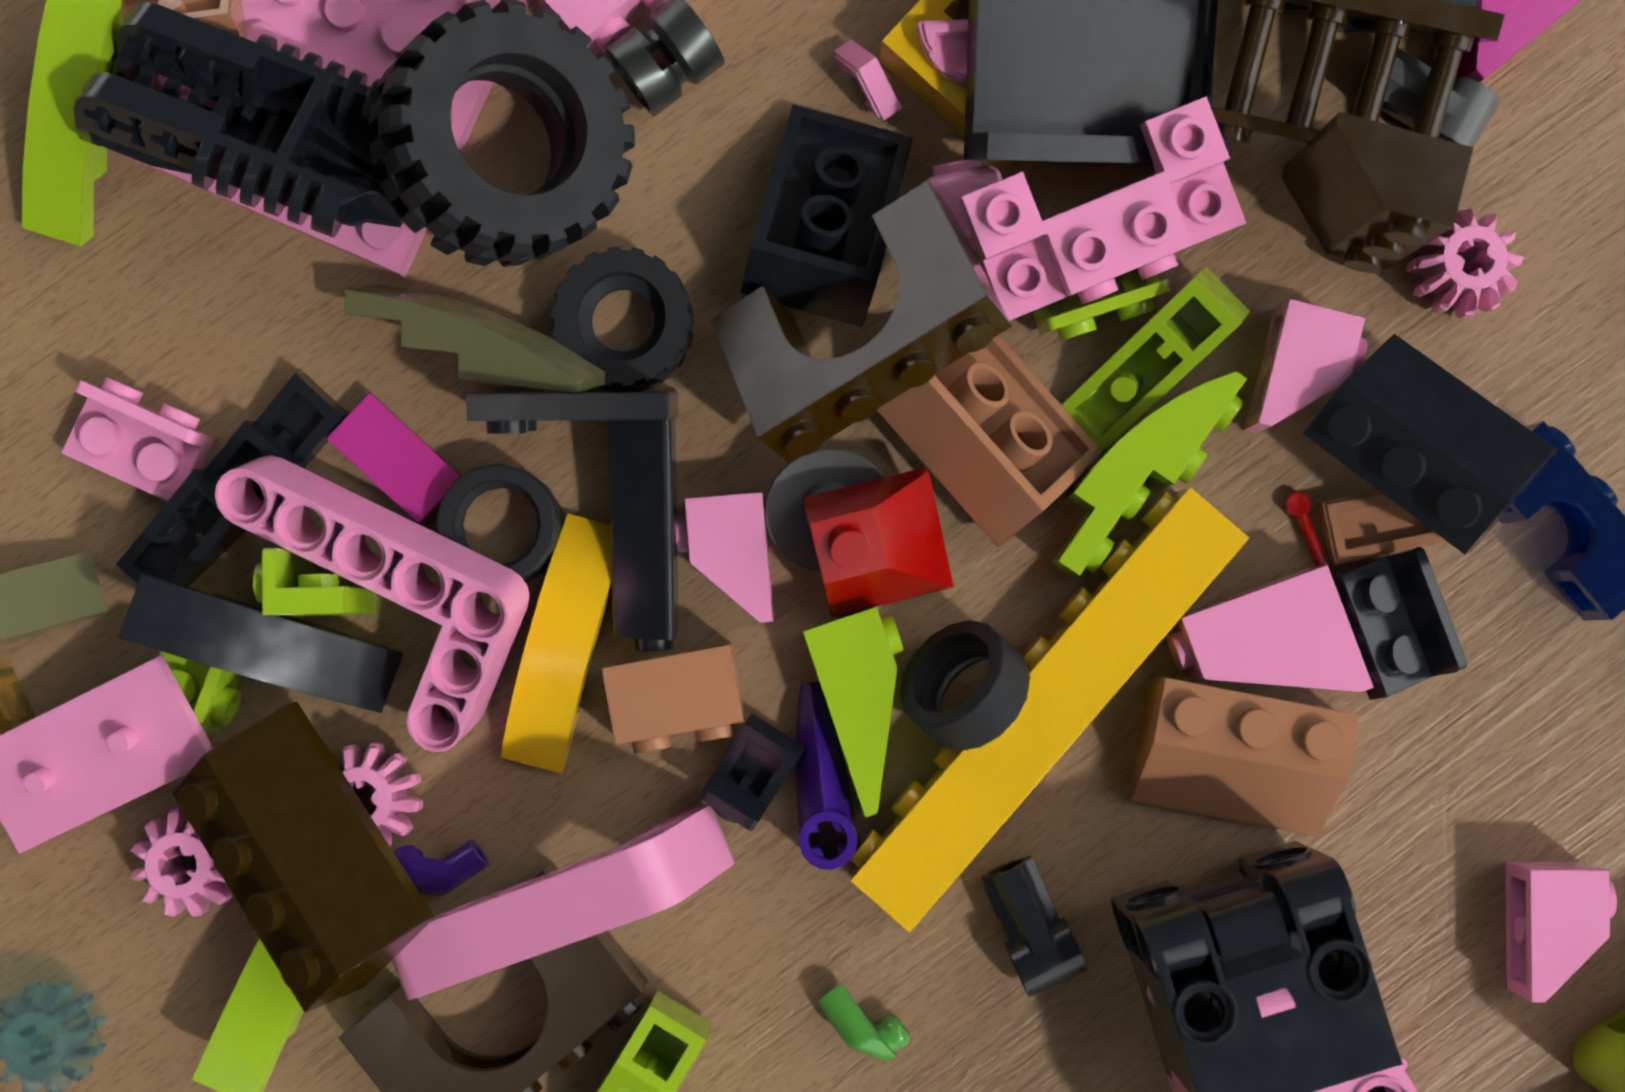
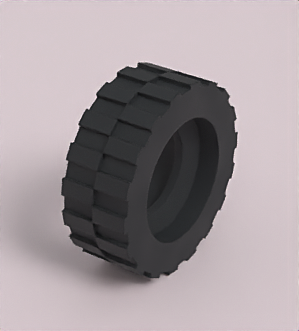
[550,247,694,392]

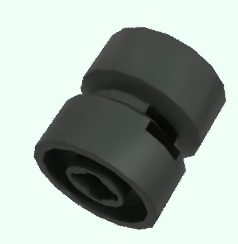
[605,0,725,117]

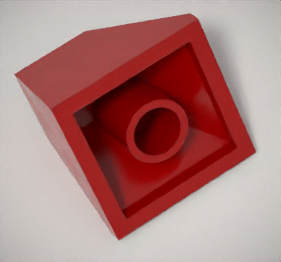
[802,467,954,618]

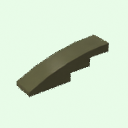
[345,284,605,393]
[0,551,108,645]

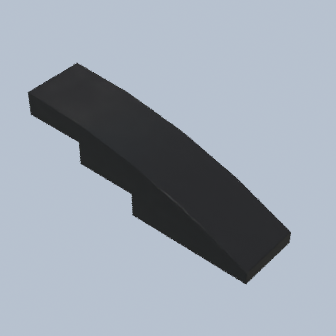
[116,373,349,587]
[118,573,403,713]

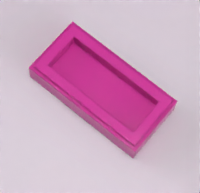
[326,393,462,525]

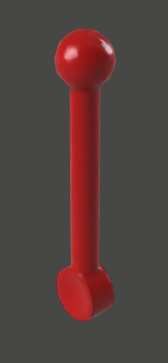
[1283,491,1334,576]

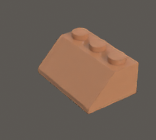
[877,335,1104,547]
[1128,676,1360,837]

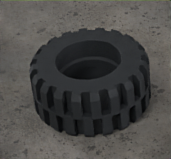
[368,0,635,267]

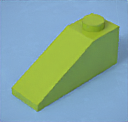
[1062,266,1250,452]
[803,607,904,817]

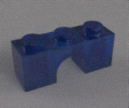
[1499,421,1625,621]

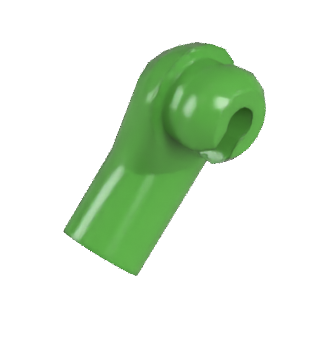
[818,984,910,1061]

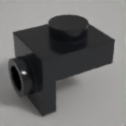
[699,713,805,831]

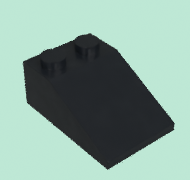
[740,104,913,327]

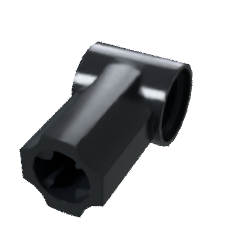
[981,855,1088,997]

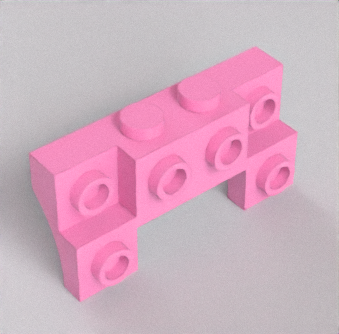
[959,97,1246,321]

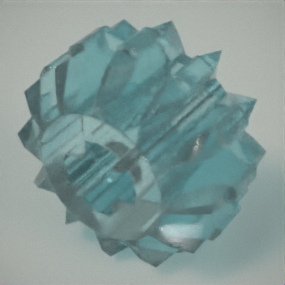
[0,981,107,1092]

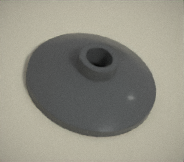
[765,448,884,571]

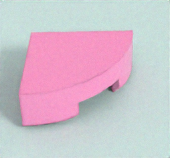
[917,20,969,87]
[833,39,902,120]

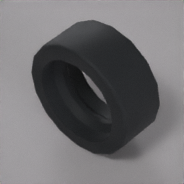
[436,464,563,583]
[900,620,1030,751]

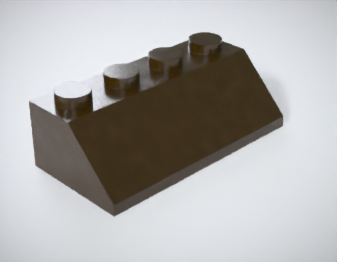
[172,702,435,1013]

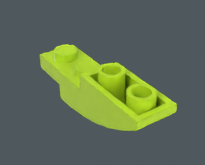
[1050,371,1247,578]

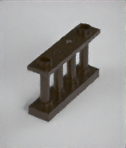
[1211,0,1505,143]

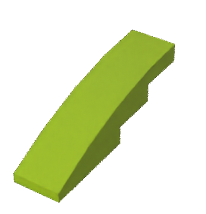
[22,0,122,247]
[192,938,304,1092]

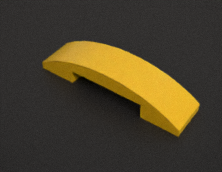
[500,513,612,774]

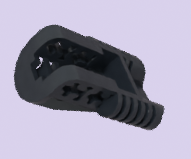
[74,2,409,238]

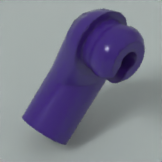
[394,839,489,896]

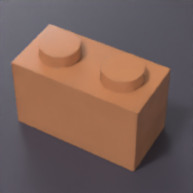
[602,644,746,754]

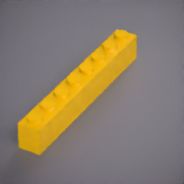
[849,487,1249,933]

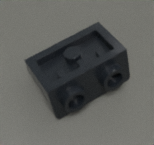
[1332,547,1468,700]

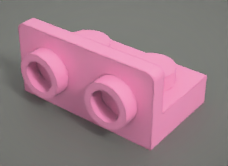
[61,377,216,501]

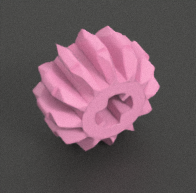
[1405,208,1525,319]
[334,742,423,846]
[129,807,232,917]

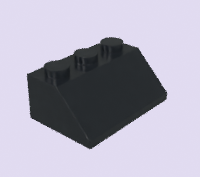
[1303,334,1558,555]

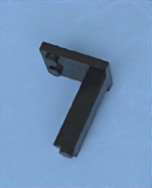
[466,391,678,651]

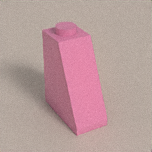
[1166,565,1374,692]

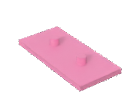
[0,655,214,854]

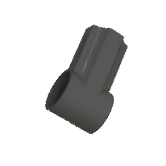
[1382,48,1500,147]

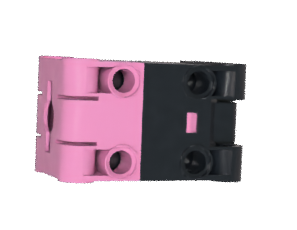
[1111,841,1411,1092]

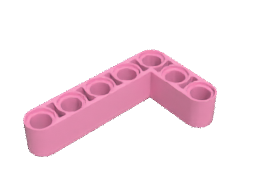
[215,455,530,752]
[392,804,735,1001]

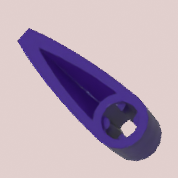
[795,681,857,870]

